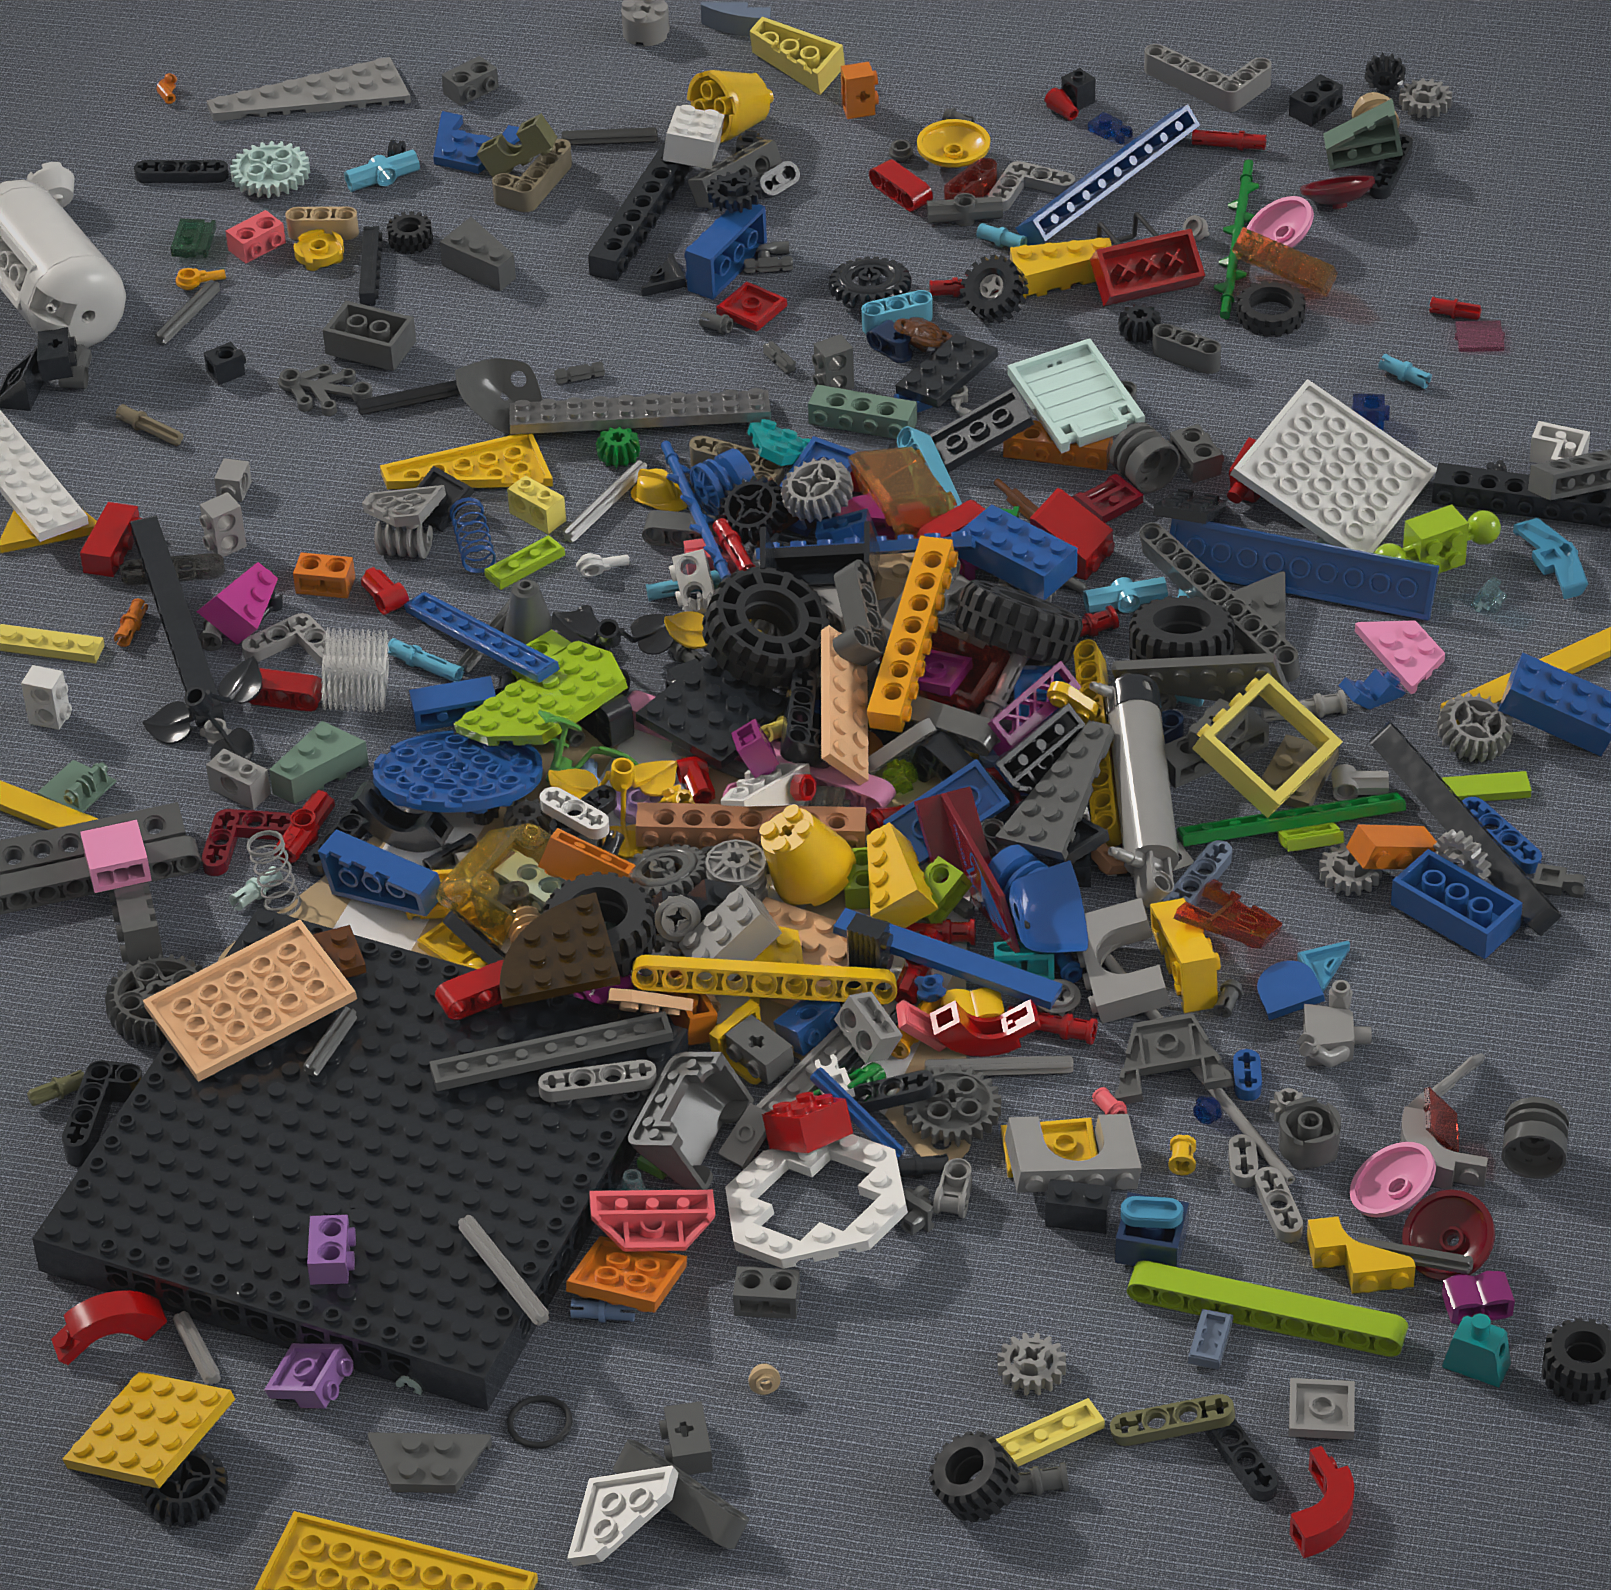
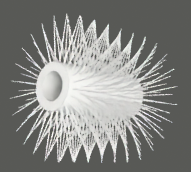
[321,627,389,713]

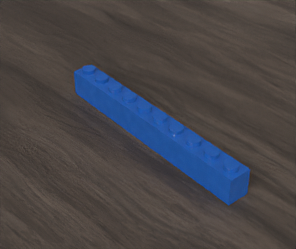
[1015,104,1200,246]

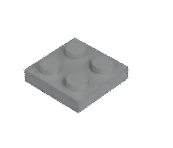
[1289,1378,1355,1440]

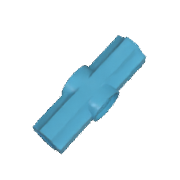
[344,150,420,192]
[1083,577,1168,613]

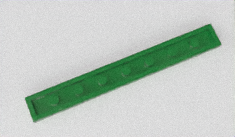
[1176,792,1406,846]

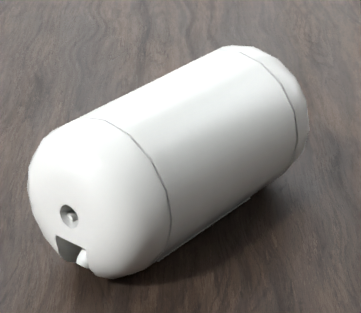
[0,180,126,348]

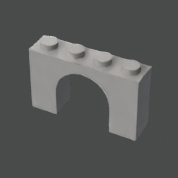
[1077,898,1171,1024]
[1005,1114,1142,1193]

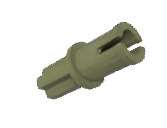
[27,1070,84,1106]

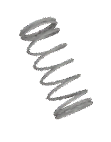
[246,830,301,916]

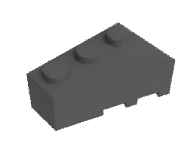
[440,217,516,291]

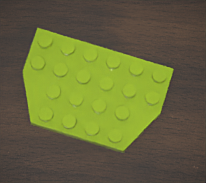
[454,640,628,746]

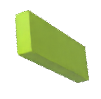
[484,535,565,590]
[1442,771,1532,801]

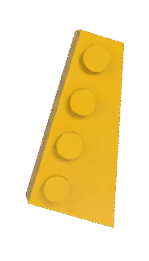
[1010,238,1112,298]
[867,822,939,928]
[1150,898,1221,1013]

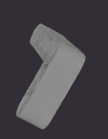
[1144,44,1272,112]

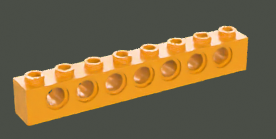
[867,535,958,732]

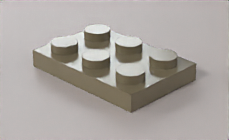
[1261,734,1339,808]

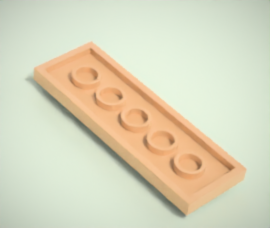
[821,625,869,785]

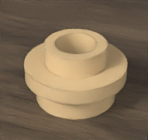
[748,1364,781,1395]

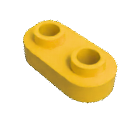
[1047,681,1099,723]

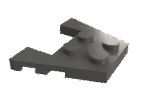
[1115,1013,1233,1104]

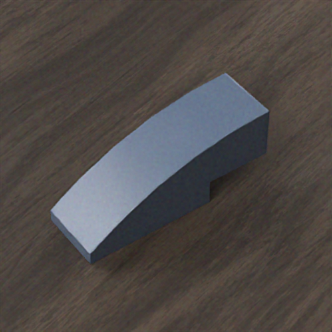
[701,2,771,37]

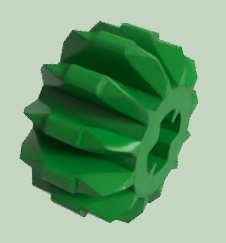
[596,426,641,469]

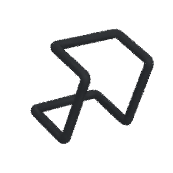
[1096,212,1159,245]

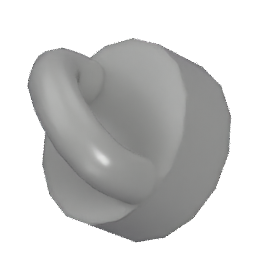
[1183,215,1210,242]

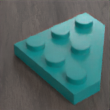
[747,419,811,466]

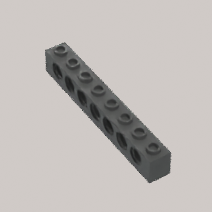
[0,802,186,875]

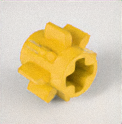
[658,784,695,804]

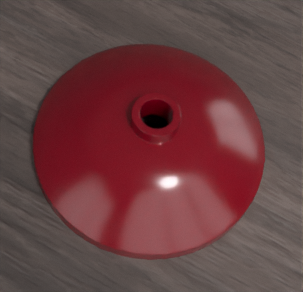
[1300,175,1375,209]
[1402,1190,1495,1281]

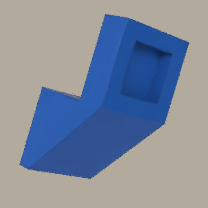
[1338,668,1406,710]

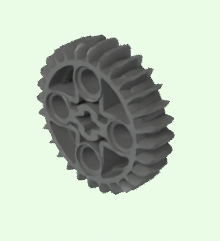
[105,954,203,1047]

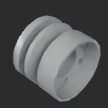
[705,839,768,902]

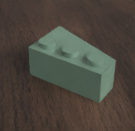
[1323,98,1403,170]
[269,721,369,804]

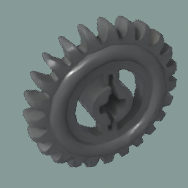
[627,844,707,899]

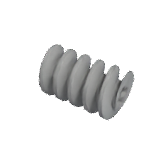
[374,521,433,559]

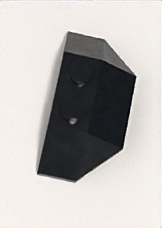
[993,703,1085,794]

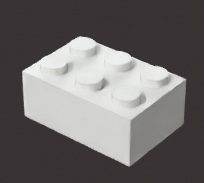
[663,105,725,169]

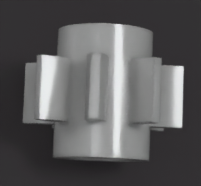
[1269,1088,1303,1122]

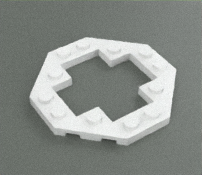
[725,1134,908,1269]

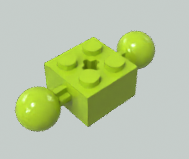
[1374,504,1501,574]

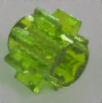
[882,759,918,794]

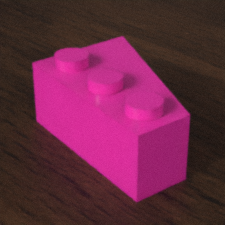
[196,562,278,645]

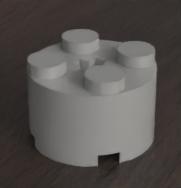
[621,0,670,46]

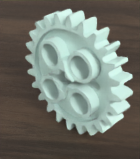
[230,141,310,198]

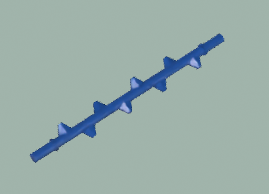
[661,441,731,580]

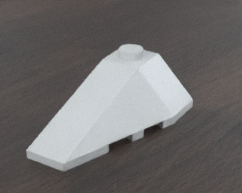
[721,762,811,807]

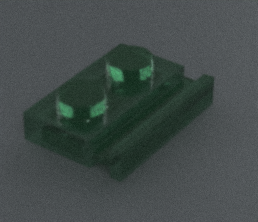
[170,218,217,258]

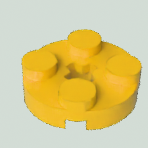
[294,229,344,271]

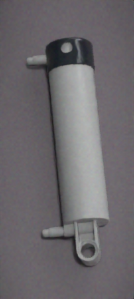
[1089,674,1179,908]

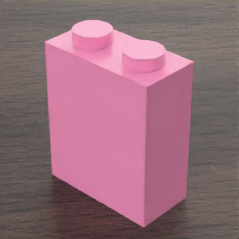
[80,820,152,893]

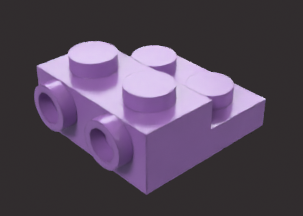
[264,1343,353,1409]

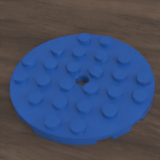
[373,730,543,814]

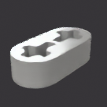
[1228,1134,1258,1188]

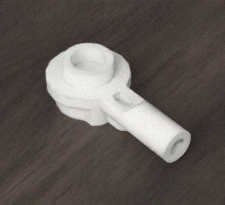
[576,553,630,578]

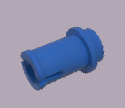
[1054,952,1083,983]

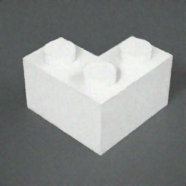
[1529,421,1590,463]

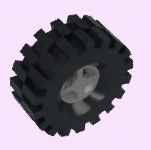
[960,255,1029,323]

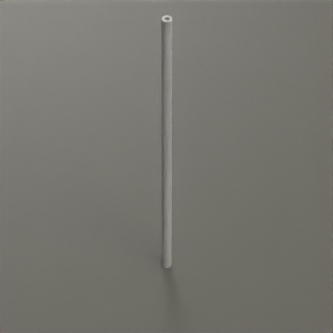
[1103,954,1295,1186]

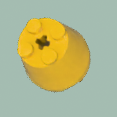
[687,70,774,143]
[759,805,856,907]

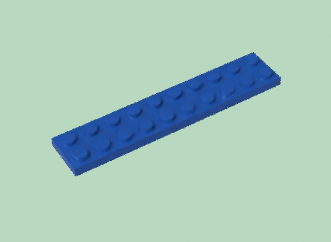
[1170,519,1439,621]

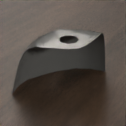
[455,358,542,433]

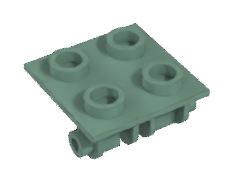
[37,760,117,812]

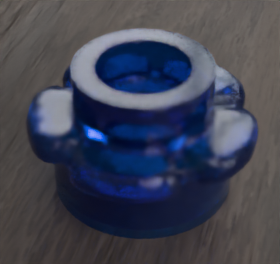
[1193,1096,1222,1125]

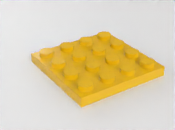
[62,1372,235,1488]

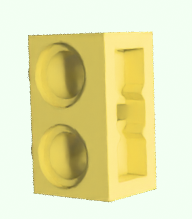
[507,475,566,534]

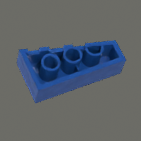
[318,829,444,916]

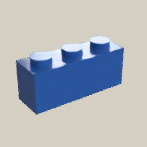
[409,676,496,732]

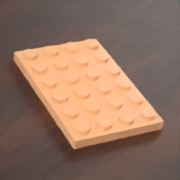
[143,920,357,1082]

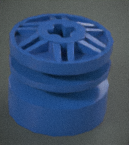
[690,448,755,516]
[988,844,1048,921]

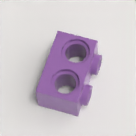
[307,1215,356,1285]

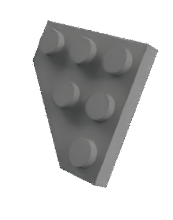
[362,485,446,529]

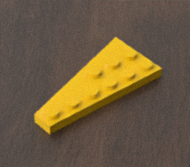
[380,433,553,489]

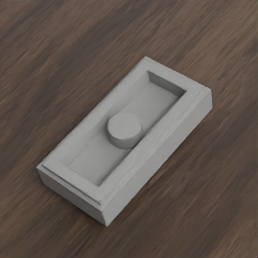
[718,1103,767,1169]

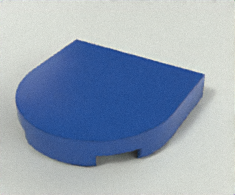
[1257,961,1325,1020]

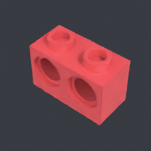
[226,210,286,264]

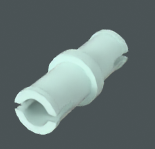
[229,866,283,911]

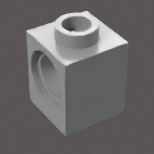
[214,458,252,502]

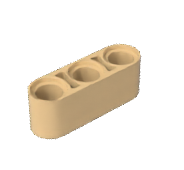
[285,207,359,240]

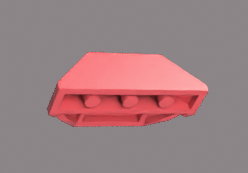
[589,1189,715,1251]

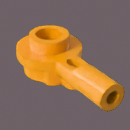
[176,268,226,290]

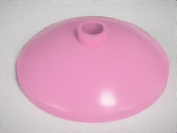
[1244,196,1314,257]
[1350,1142,1436,1218]

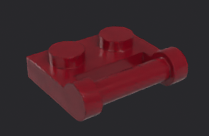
[1072,474,1144,523]

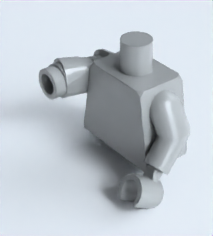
[1296,980,1372,1068]

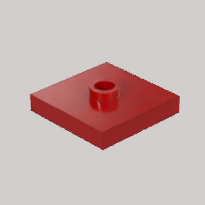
[716,281,787,332]

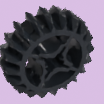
[718,476,789,546]
[141,1447,229,1528]

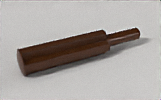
[994,478,1039,520]

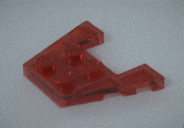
[1173,879,1283,949]

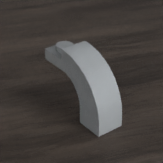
[1400,1106,1488,1190]

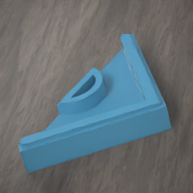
[1297,940,1350,992]

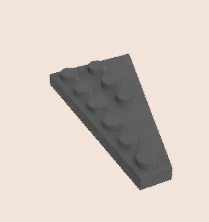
[1111,653,1292,710]

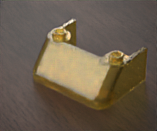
[436,823,563,945]

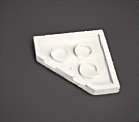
[567,1466,679,1566]

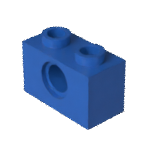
[773,1000,841,1056]

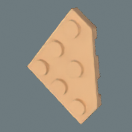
[607,988,694,1016]

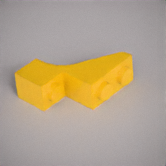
[1307,1216,1416,1294]

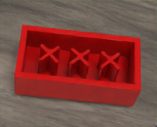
[1090,228,1206,306]

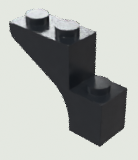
[651,879,755,934]

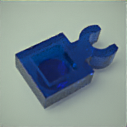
[1088,112,1133,144]

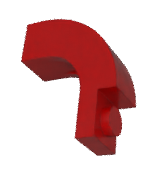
[930,1000,1041,1057]
[51,1291,167,1365]
[1290,1445,1354,1558]

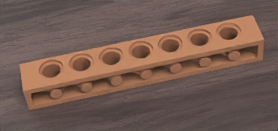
[636,802,866,848]

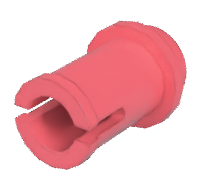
[1092,1087,1127,1115]

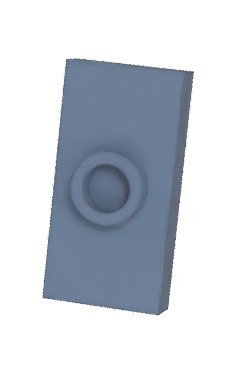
[1188,1309,1233,1370]

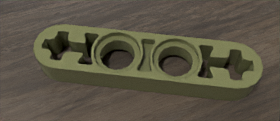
[1110,1394,1236,1446]

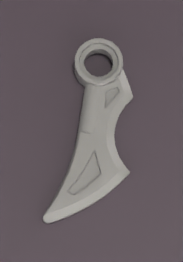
[1407,1053,1485,1110]

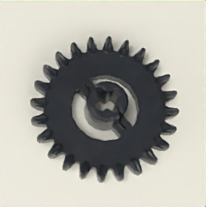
[828,256,912,308]

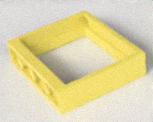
[1192,673,1343,818]

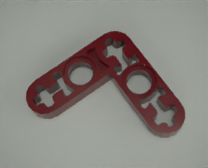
[202,809,291,876]

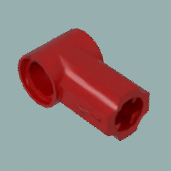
[361,567,409,615]
[675,755,716,804]

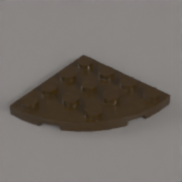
[500,892,621,1007]

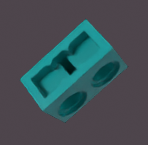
[994,941,1054,980]

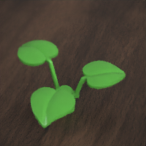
[538,710,638,782]

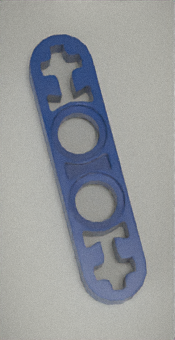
[1462,797,1542,874]

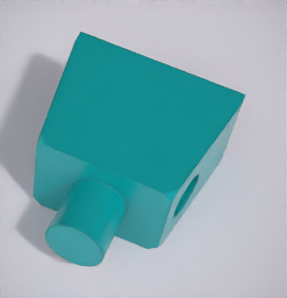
[1442,1314,1511,1388]

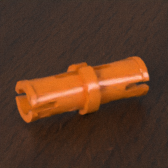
[114,598,148,647]

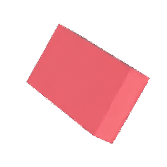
[896,1000,946,1052]

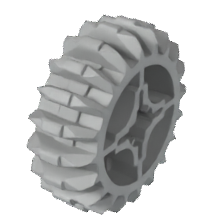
[781,457,854,523]
[1437,692,1514,763]

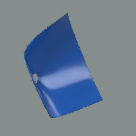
[1009,861,1088,953]

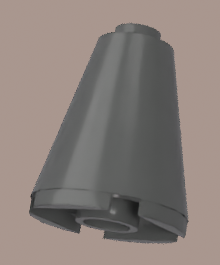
[503,579,553,644]

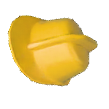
[631,468,688,512]

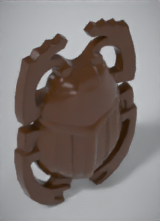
[893,317,952,352]

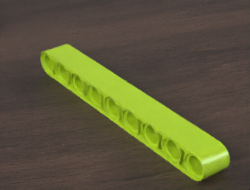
[1126,1261,1408,1357]

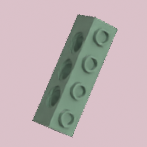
[808,384,917,439]

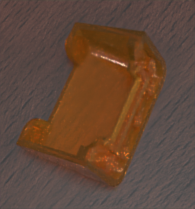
[847,446,957,540]

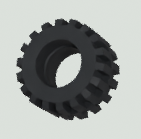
[1542,1318,1611,1405]
[929,1431,1020,1522]

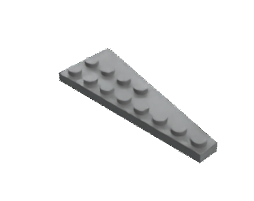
[207,57,411,121]

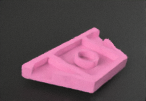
[1355,621,1445,694]

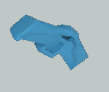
[1513,518,1588,599]

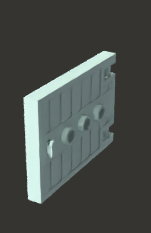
[1007,338,1145,453]

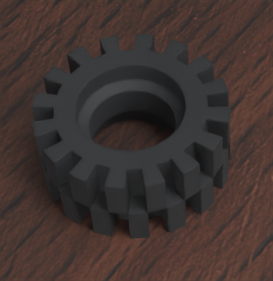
[387,211,433,254]

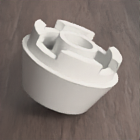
[27,162,75,208]

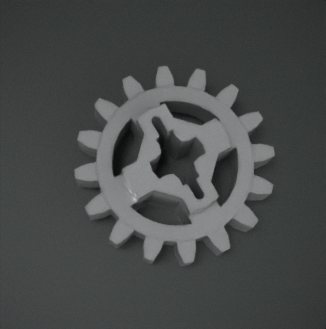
[1399,78,1452,118]
[1433,829,1491,881]
[1319,843,1382,896]
[997,1333,1066,1395]

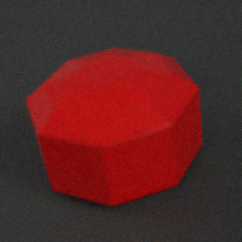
[790,774,816,801]

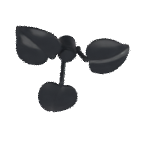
[552,611,674,697]
[142,656,263,761]

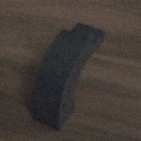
[350,780,454,852]

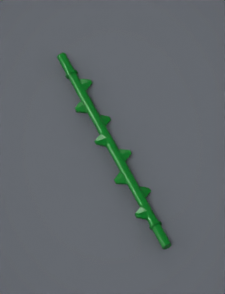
[1214,159,1259,319]

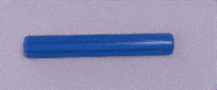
[810,1067,905,1159]

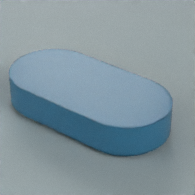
[1121,1196,1183,1229]

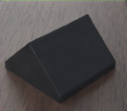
[0,348,44,411]

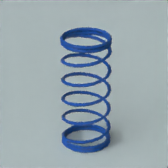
[450,497,496,573]

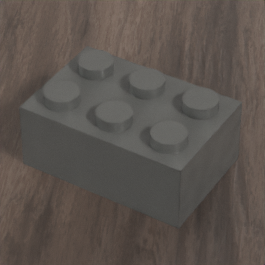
[323,301,417,371]

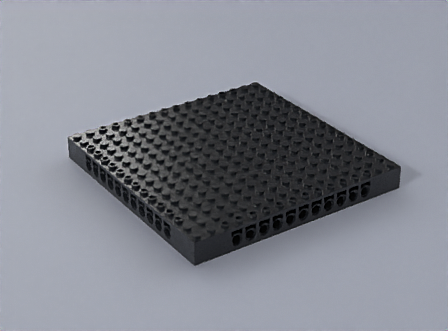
[32,908,689,1411]

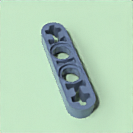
[1163,840,1232,909]

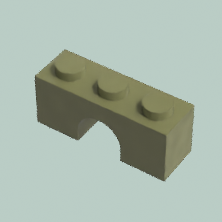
[477,113,557,178]

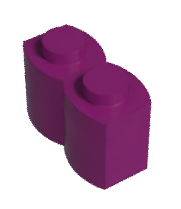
[1442,1271,1515,1325]

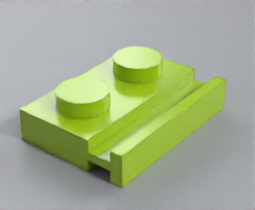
[1277,822,1345,852]

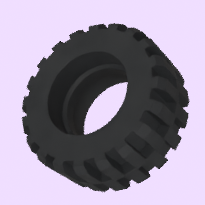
[1129,596,1235,660]
[542,872,656,977]

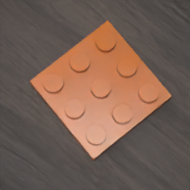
[566,1236,687,1313]

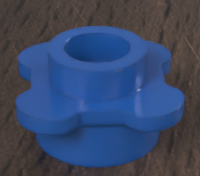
[914,974,946,1002]

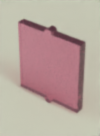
[1454,320,1505,352]

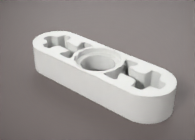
[540,787,610,839]

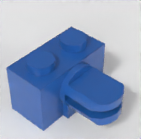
[815,508,878,544]

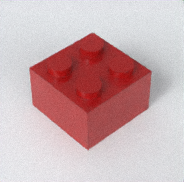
[762,1092,853,1153]

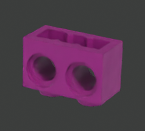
[731,719,779,779]

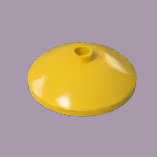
[917,119,990,168]

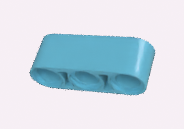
[862,290,933,334]

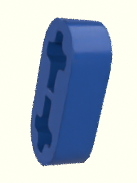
[1233,1049,1262,1101]

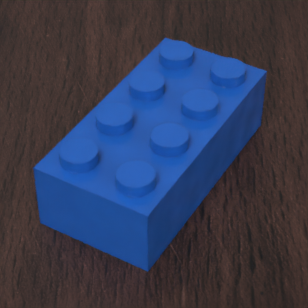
[684,204,767,300]
[958,504,1077,600]
[1498,653,1611,756]
[1391,849,1523,959]

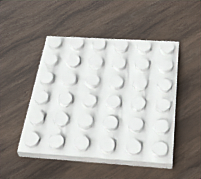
[1230,379,1437,553]

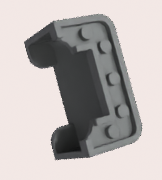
[628,1052,754,1190]

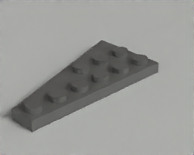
[995,720,1115,861]

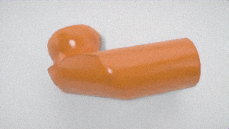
[156,73,177,104]

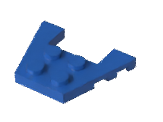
[433,111,520,174]

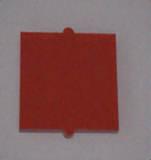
[1423,1087,1460,1153]

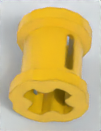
[1168,1135,1196,1176]

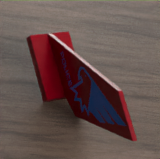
[914,786,1020,953]

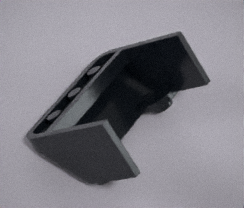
[760,521,880,587]

